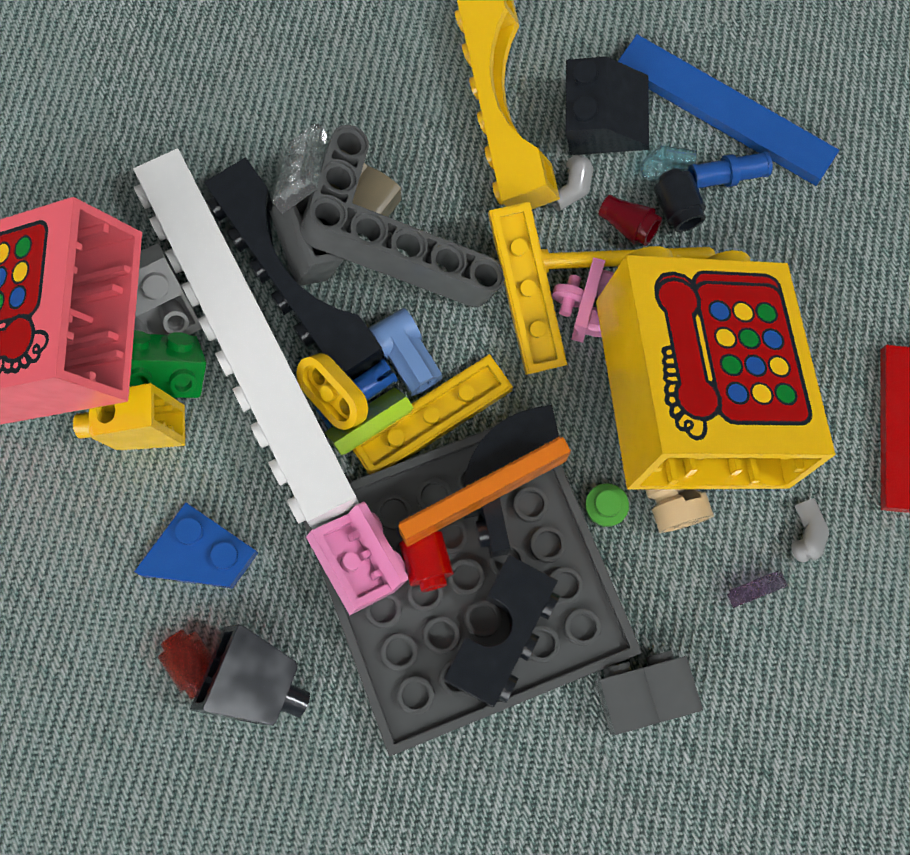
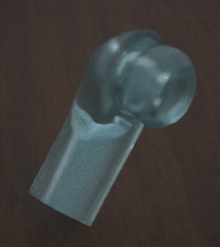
[641,145,697,181]

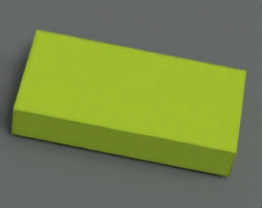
[324,387,414,455]

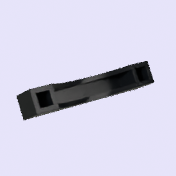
[204,157,384,380]

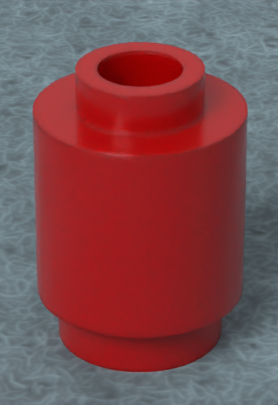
[399,531,454,592]

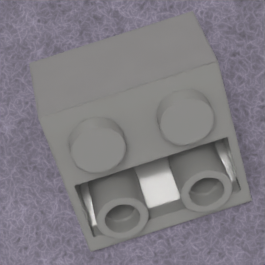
[134,243,202,335]

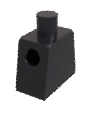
[190,624,310,726]

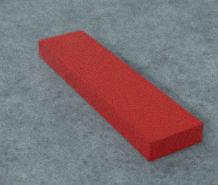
[880,345,910,513]

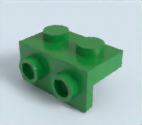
[130,330,206,398]

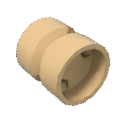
[645,489,714,533]

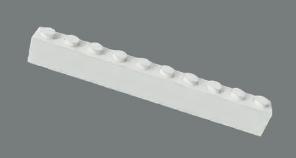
[133,148,359,530]

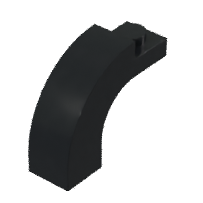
[464,405,559,558]

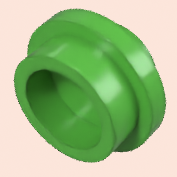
[585,483,629,527]

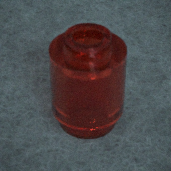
[157,629,212,700]

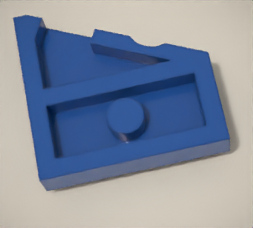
[134,503,258,589]

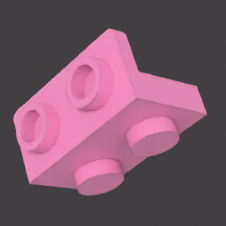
[306,501,408,616]

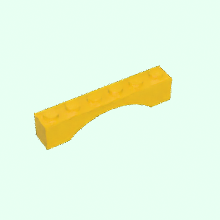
[455,0,560,209]

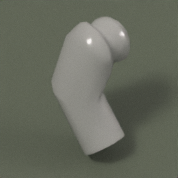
[791,498,829,563]

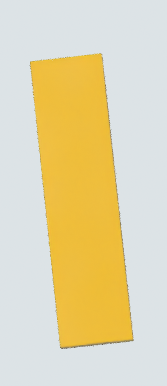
[488,201,567,375]
[352,354,513,475]

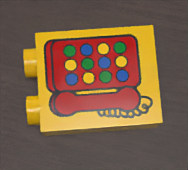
[596,246,836,489]

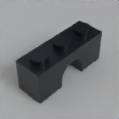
[444,555,560,707]

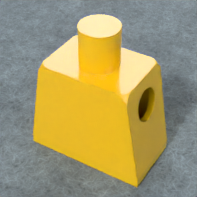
[73,383,185,450]

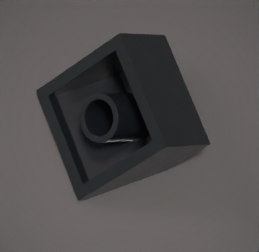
[565,56,649,155]

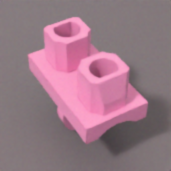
[552,257,614,343]

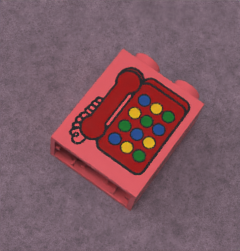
[0,197,142,425]

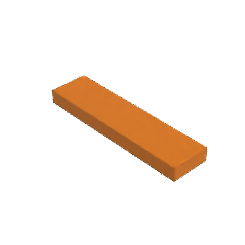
[398,437,571,547]

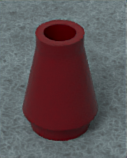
[598,194,662,246]

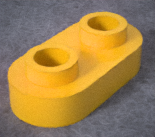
[296,353,368,430]

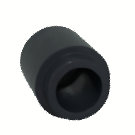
[654,168,706,232]

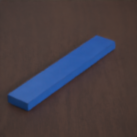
[618,34,839,186]

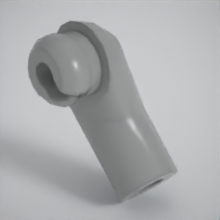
[551,155,594,211]

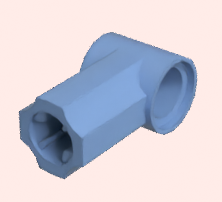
[368,308,442,396]

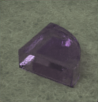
[727,571,788,608]

